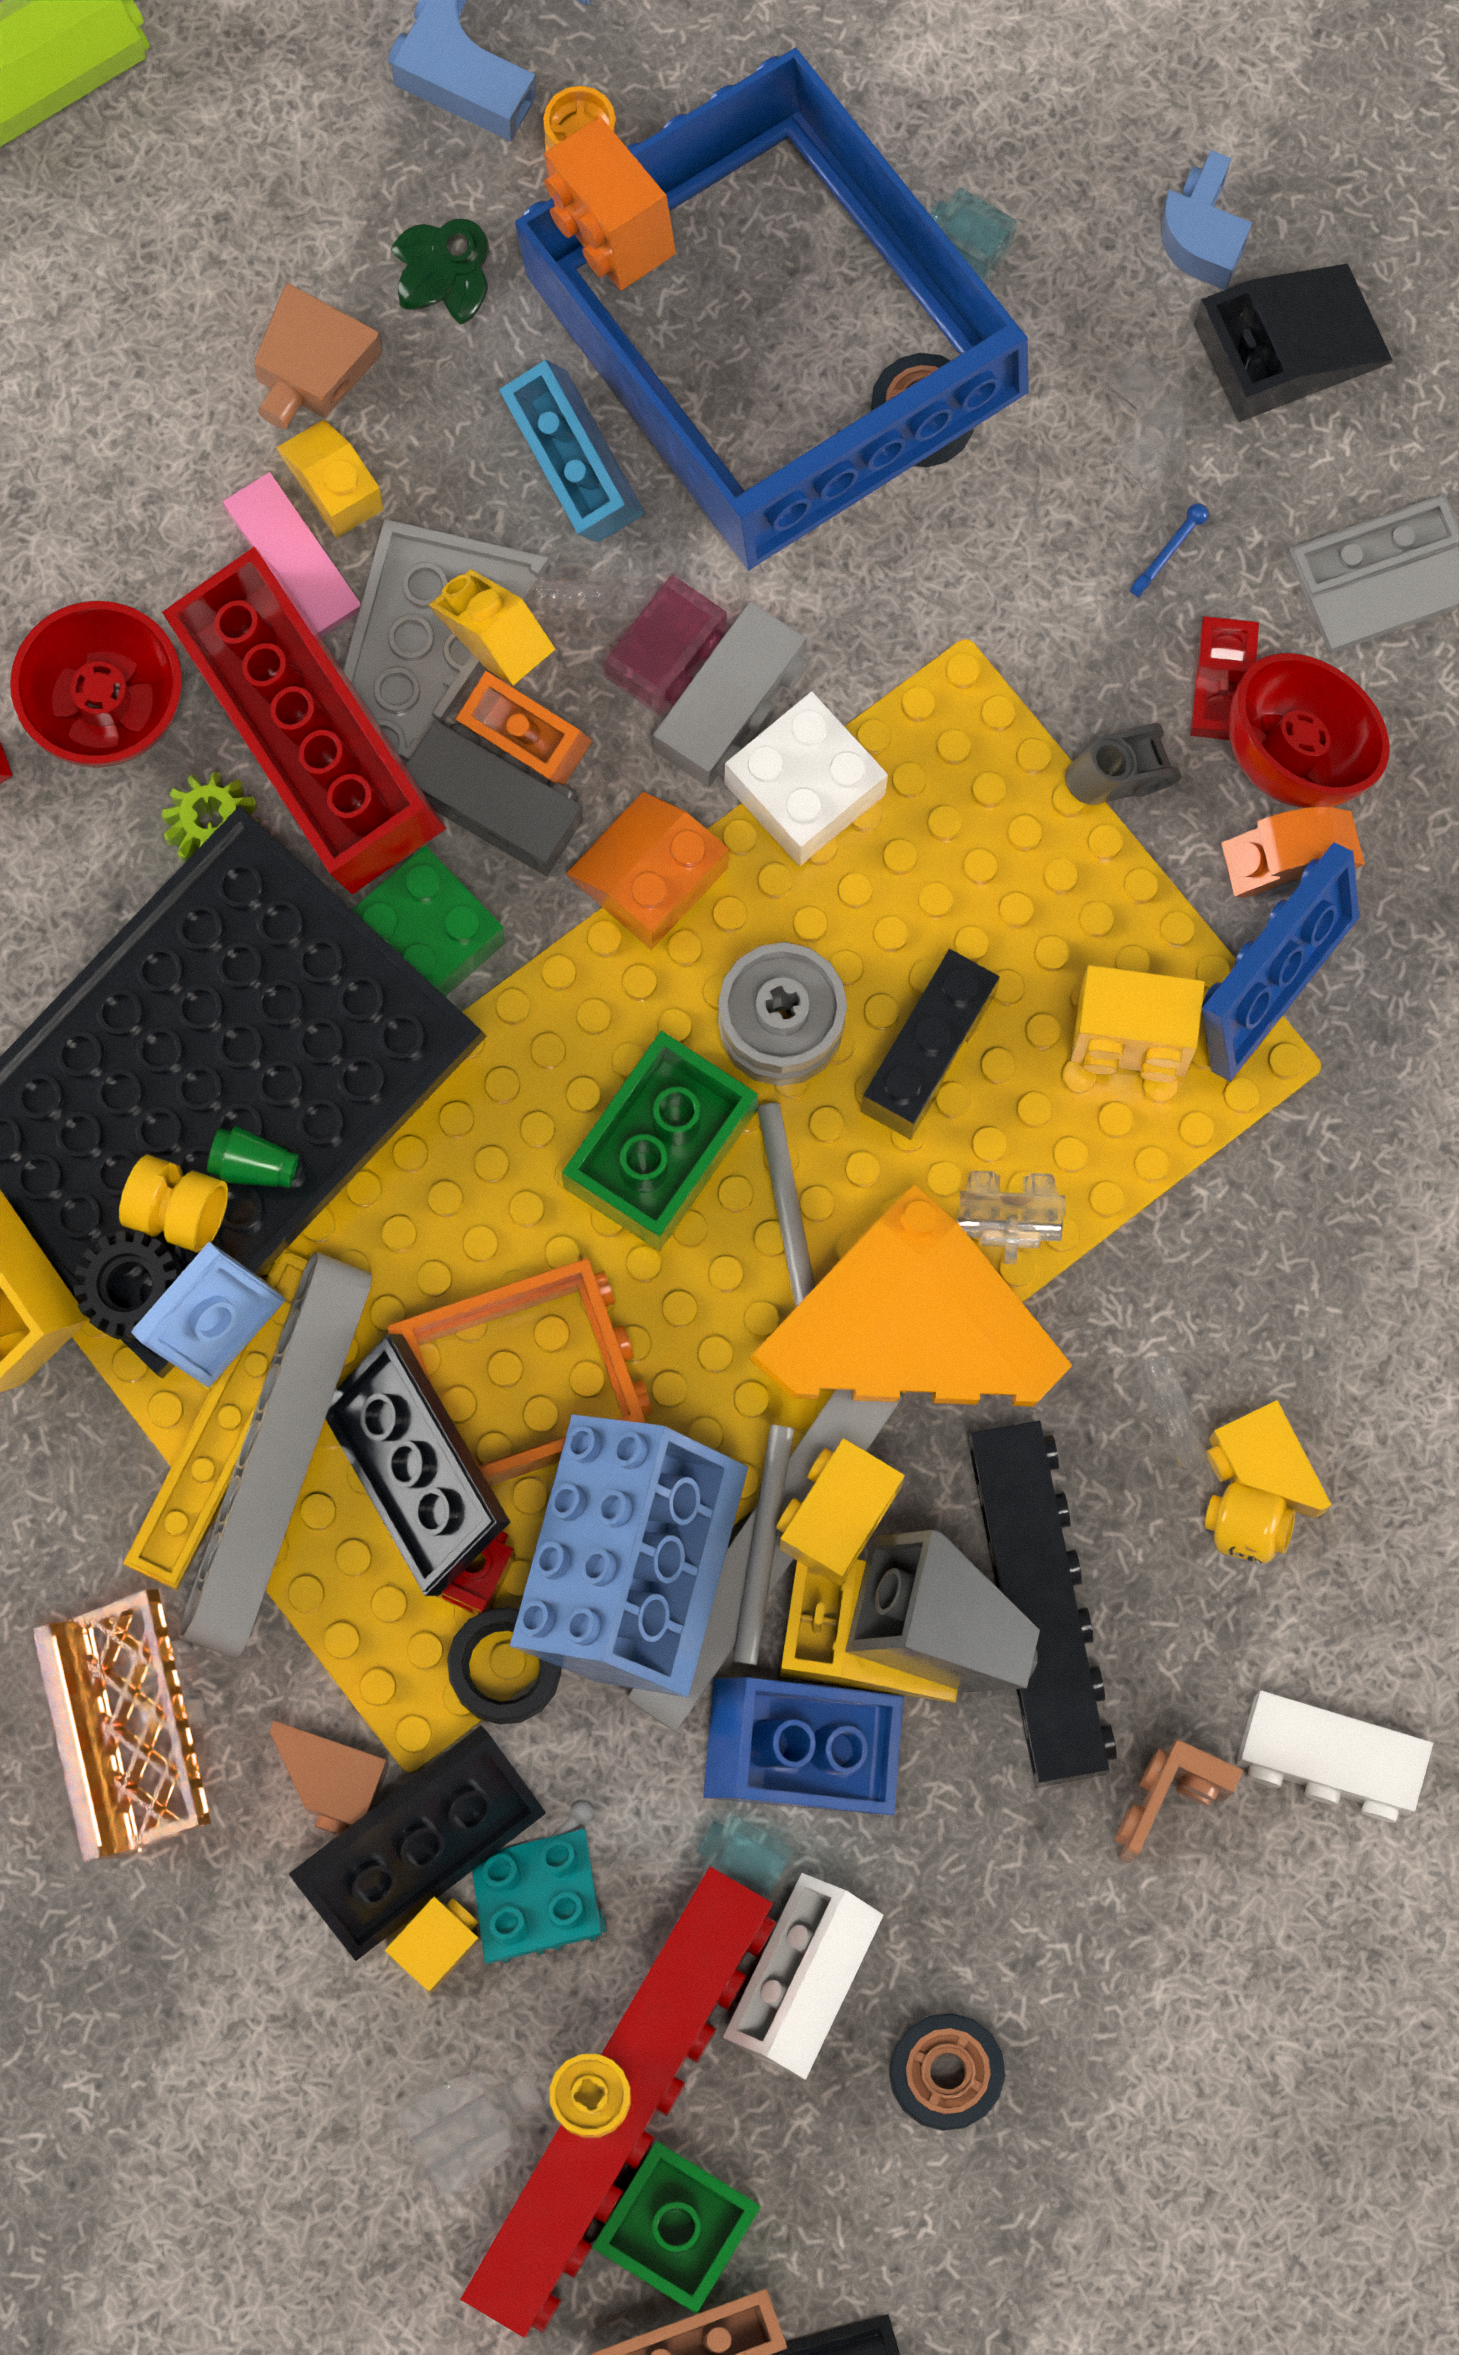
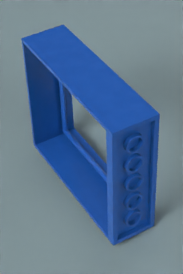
[515,47,1029,571]

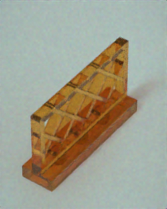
[32,1589,211,1862]

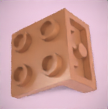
[1114,1739,1244,1863]

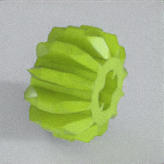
[161,771,259,863]

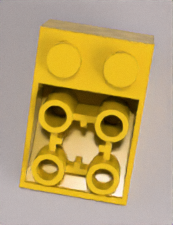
[780,1559,958,1703]

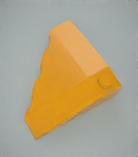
[750,1185,1073,1407]

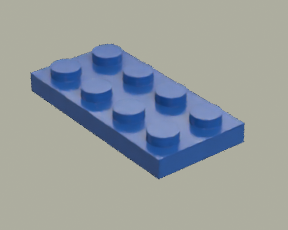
[1201,842,1360,1082]

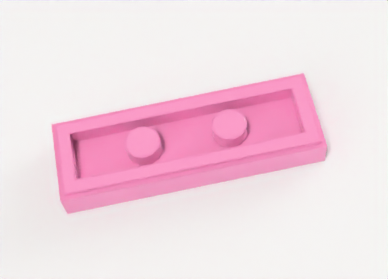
[222,472,361,637]

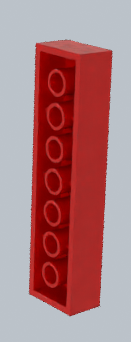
[460,1866,777,2338]

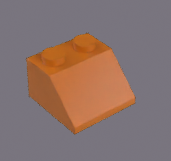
[566,791,729,950]

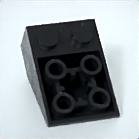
[1194,263,1393,422]

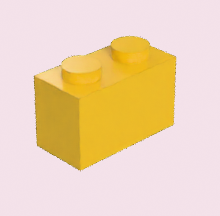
[776,1438,905,1587]

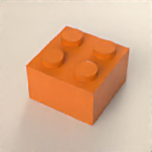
[544,116,676,291]

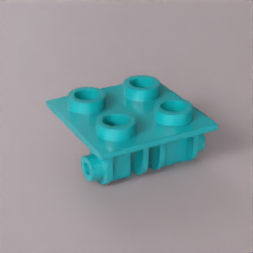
[472,1828,607,1965]

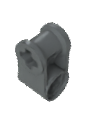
[1065,723,1182,805]

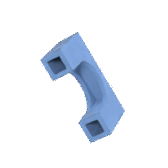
[388,0,590,141]

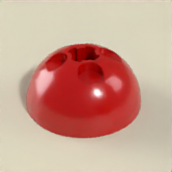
[10,601,182,768]
[1228,653,1390,808]

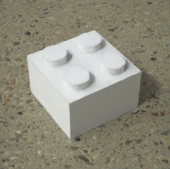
[724,691,888,867]

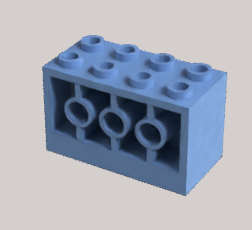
[510,1414,748,1698]

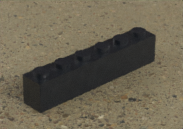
[968,1420,1117,1788]

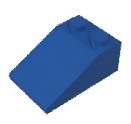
[703,1677,904,1815]

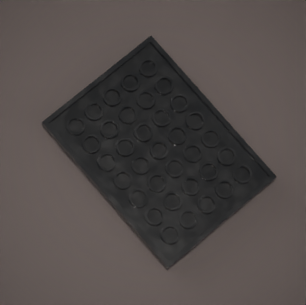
[0,805,487,1378]

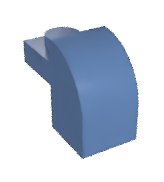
[1161,150,1252,290]

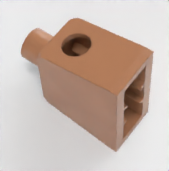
[254,283,382,429]

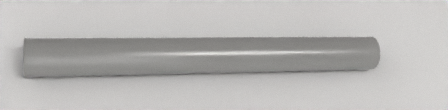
[757,1103,815,1307]
[733,1425,794,1665]

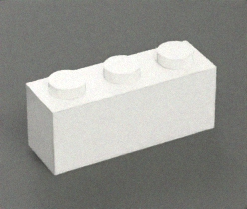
[1235,1691,1433,1823]
[723,1873,884,2080]

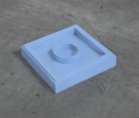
[131,1242,286,1388]

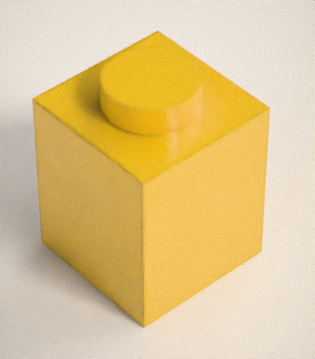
[384,1897,480,1994]

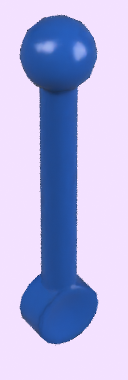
[1130,503,1209,598]

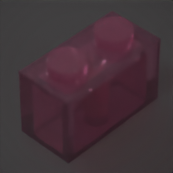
[604,574,727,716]

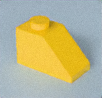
[276,419,384,539]
[1206,1400,1331,1518]

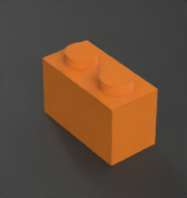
[456,671,593,786]

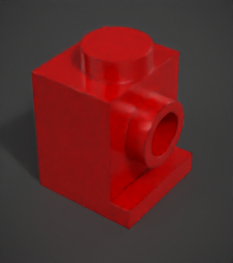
[435,1531,516,1615]

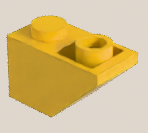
[429,569,556,686]

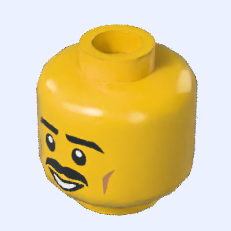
[1205,1481,1296,1563]

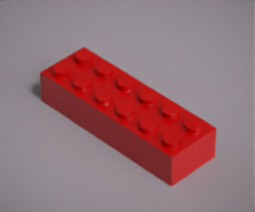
[162,546,447,895]

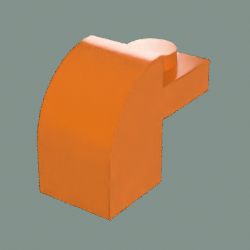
[1221,807,1365,898]

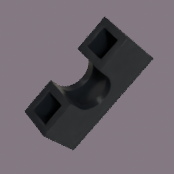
[861,948,1000,1140]

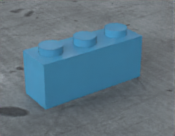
[499,359,646,542]

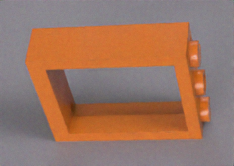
[387,1258,653,1486]

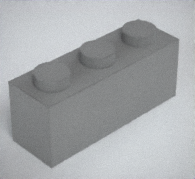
[653,601,809,788]

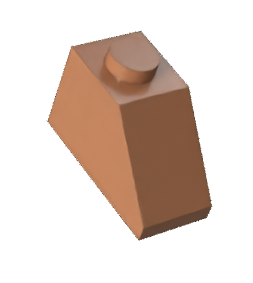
[269,1720,389,1836]

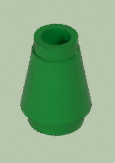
[207,1126,299,1188]

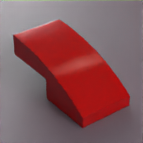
[1190,616,1259,740]

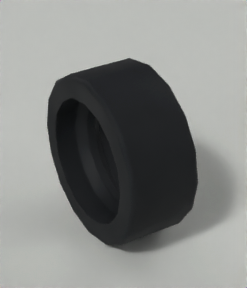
[447,1607,562,1725]

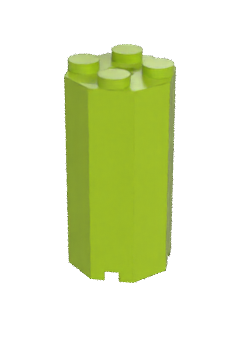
[0,0,150,147]

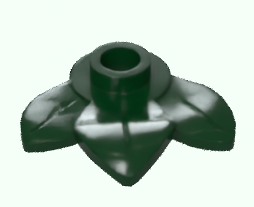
[391,219,489,324]

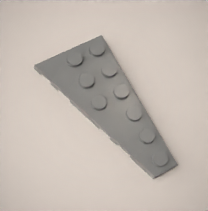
[298,519,549,844]

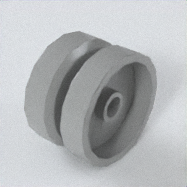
[718,942,847,1086]

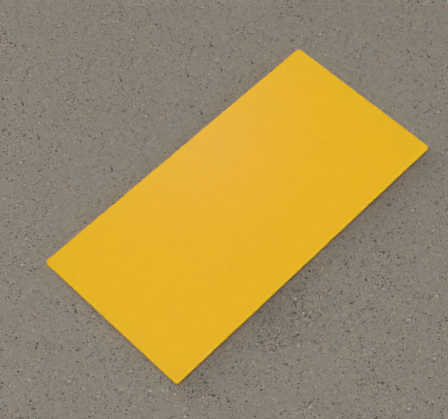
[72,639,1321,1773]

